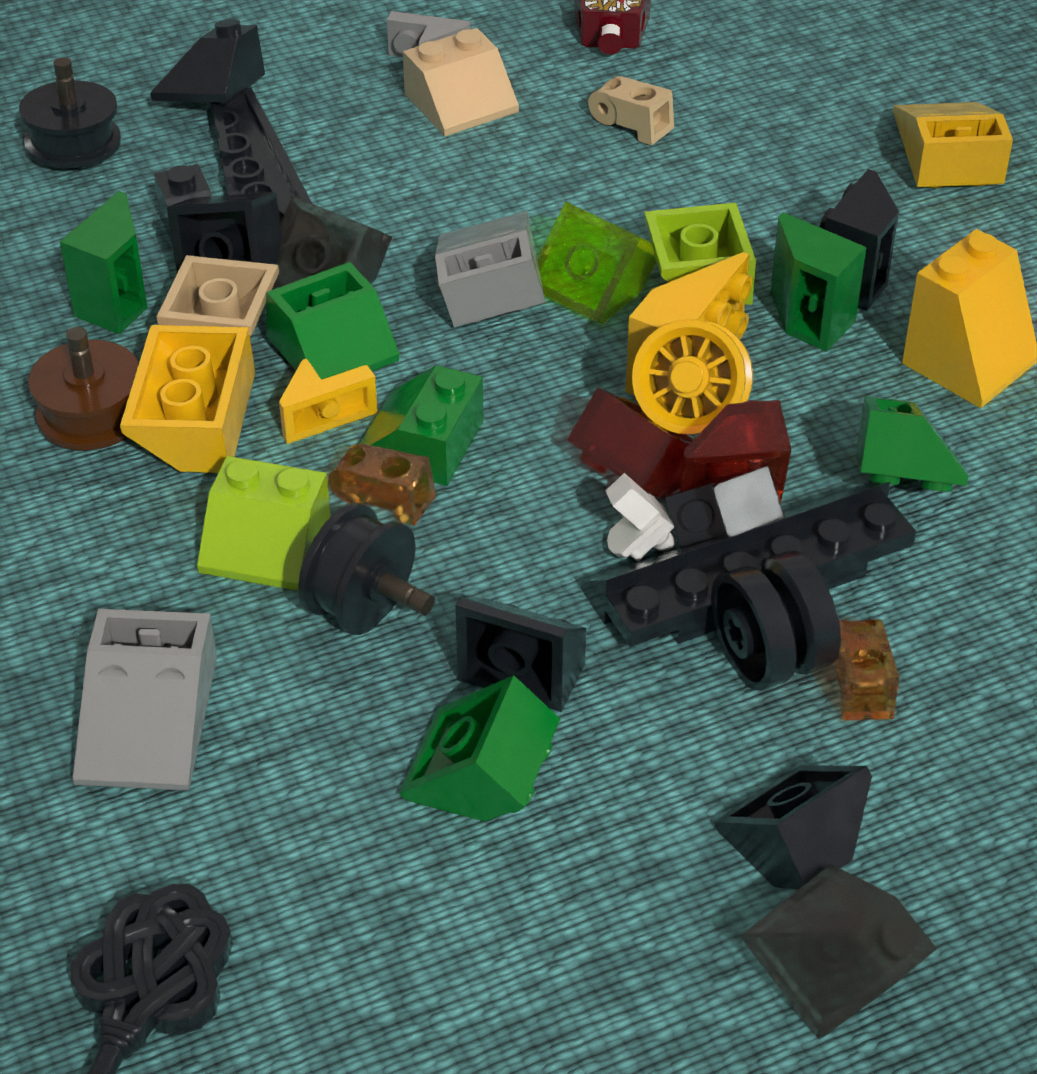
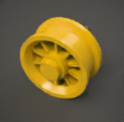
[632,319,753,434]

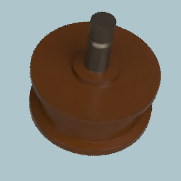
[28,327,139,450]

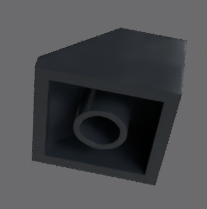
[167,192,283,273]
[455,597,586,712]

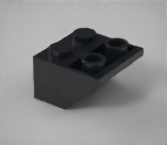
[820,169,899,311]

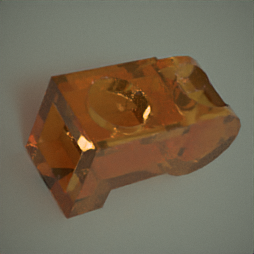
[328,444,436,526]
[834,619,900,721]

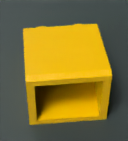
[902,229,1037,409]

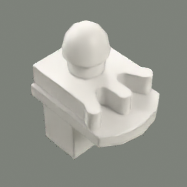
[605,473,676,561]

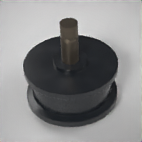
[19,57,121,168]
[298,503,435,635]

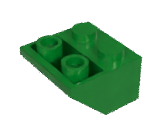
[60,191,148,334]
[770,212,866,352]
[266,262,399,380]
[856,396,968,492]

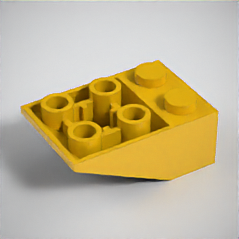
[893,102,1013,188]
[625,252,753,395]

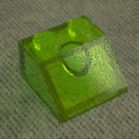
[537,201,657,325]

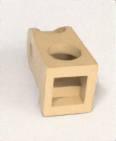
[588,76,674,146]

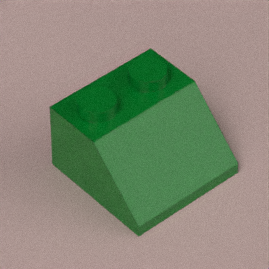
[353,365,484,486]
[399,675,560,822]

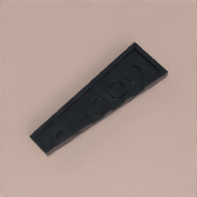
[211,87,330,261]

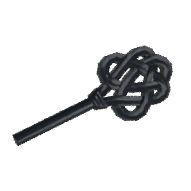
[70,884,233,1074]

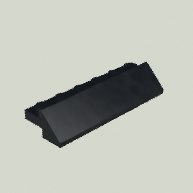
[580,482,916,647]

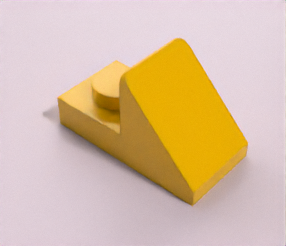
[279,359,378,444]

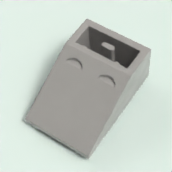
[435,211,546,327]
[72,609,217,791]

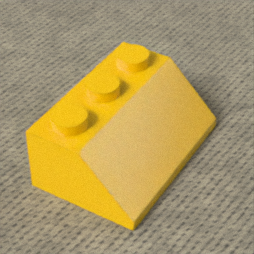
[120,325,256,473]

